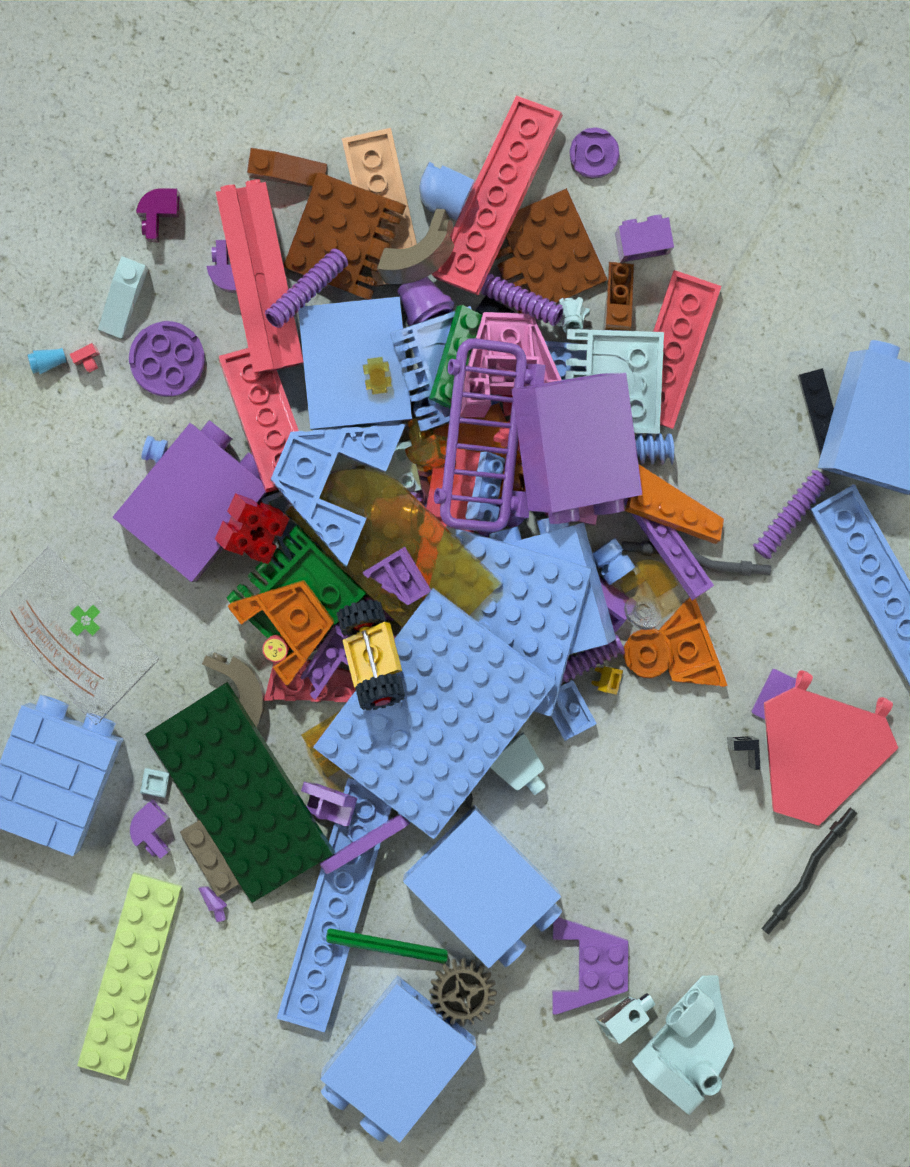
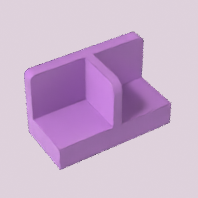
[301,782,358,826]

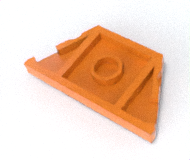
[659,597,728,687]

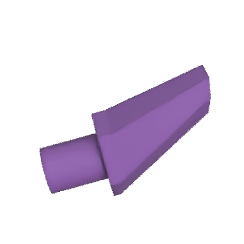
[198,886,227,922]

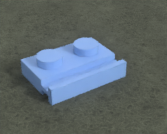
[551,679,597,741]

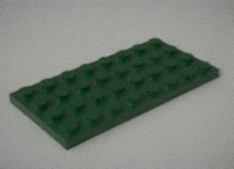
[145,682,335,903]

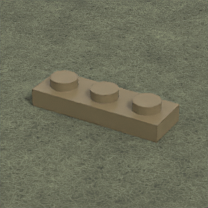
[180,820,239,897]

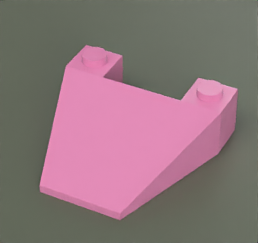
[460,312,562,418]

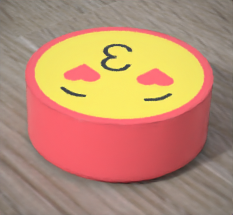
[263,635,289,662]

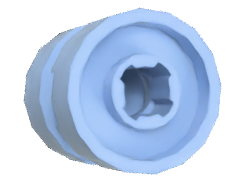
[592,538,635,585]

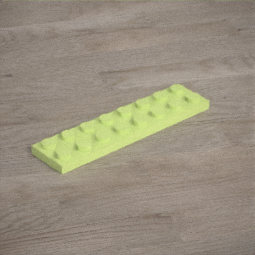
[77,872,182,1080]

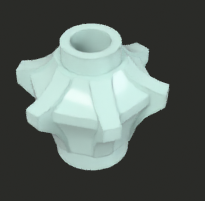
[557,297,590,334]

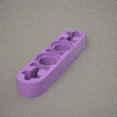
[320,814,410,874]

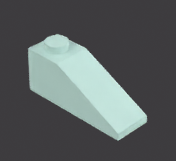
[98,256,149,339]

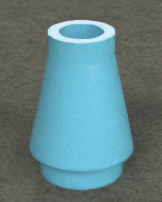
[27,348,66,375]

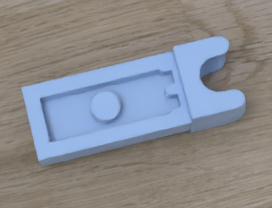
[466,452,506,522]

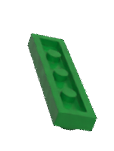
[429,305,482,409]

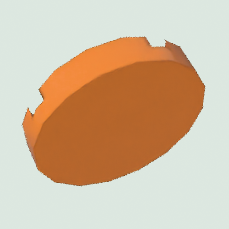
[623,628,673,678]

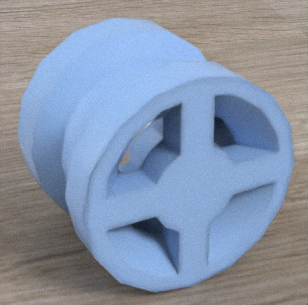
[141,435,168,463]

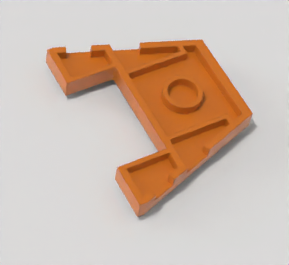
[227,580,334,686]

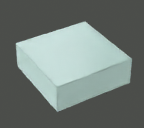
[140,768,170,798]

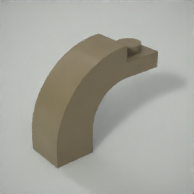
[377,209,455,284]
[202,652,265,728]

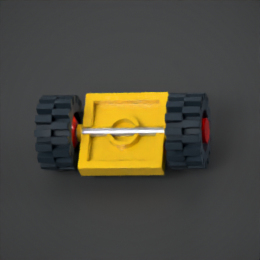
[337,600,405,710]

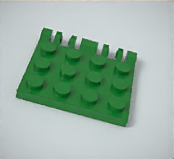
[226,525,366,657]

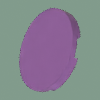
[129,321,205,397]

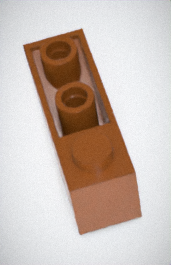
[603,262,634,331]

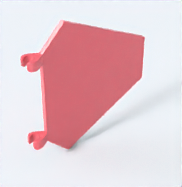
[764,670,898,826]

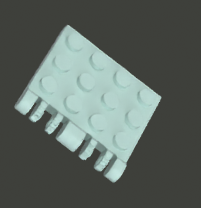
[565,329,664,434]

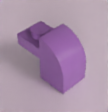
[207,240,237,293]
[130,799,171,859]

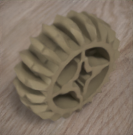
[429,958,497,1027]

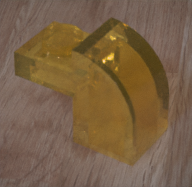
[405,418,456,469]
[618,560,678,598]

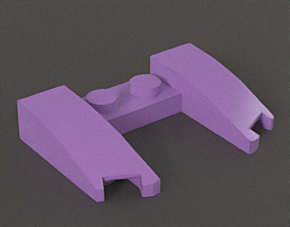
[300,622,349,700]

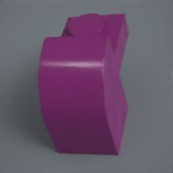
[136,188,180,242]

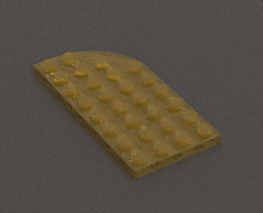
[286,469,501,628]

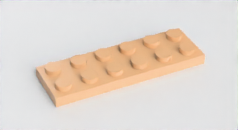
[342,128,417,287]

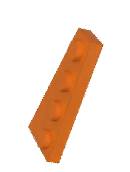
[625,464,724,544]

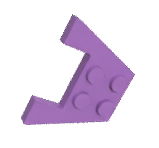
[552,917,628,1015]

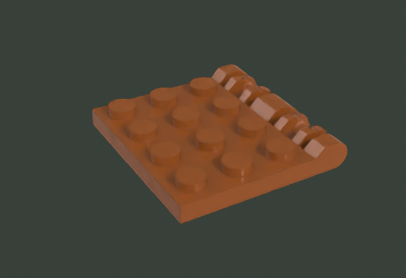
[283,172,407,300]
[495,188,608,314]

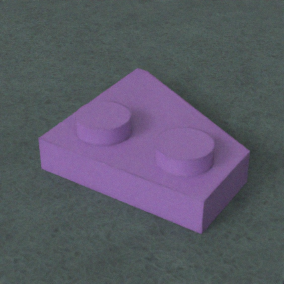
[363,547,431,605]

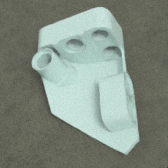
[632,975,734,1115]

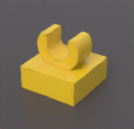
[591,666,623,695]

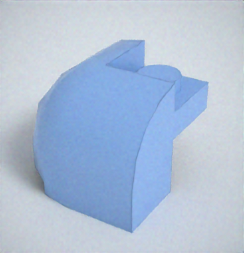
[419,162,474,221]

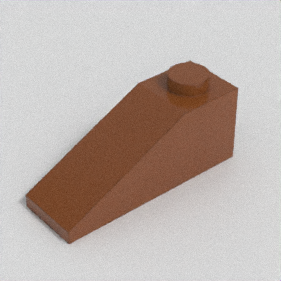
[247,148,327,188]

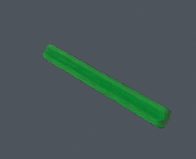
[326,928,448,964]

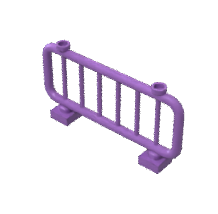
[434,338,546,532]

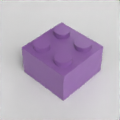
[615,215,674,263]

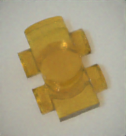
[363,357,392,395]

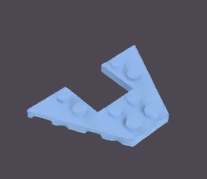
[271,424,405,567]

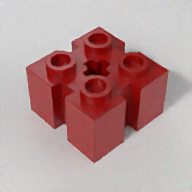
[215,493,289,564]

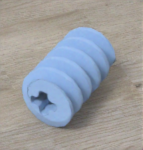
[635,433,675,465]

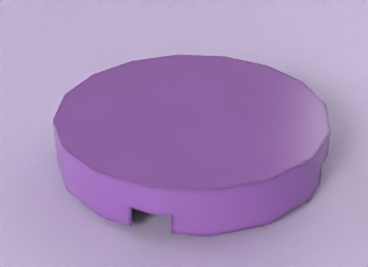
[569,127,619,179]

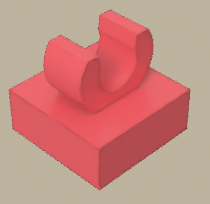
[69,343,100,373]

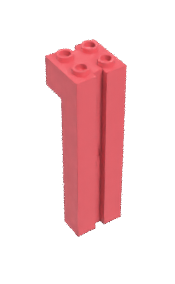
[216,179,304,374]

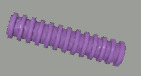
[265,249,348,328]
[480,274,564,326]
[753,470,831,559]
[561,635,625,685]

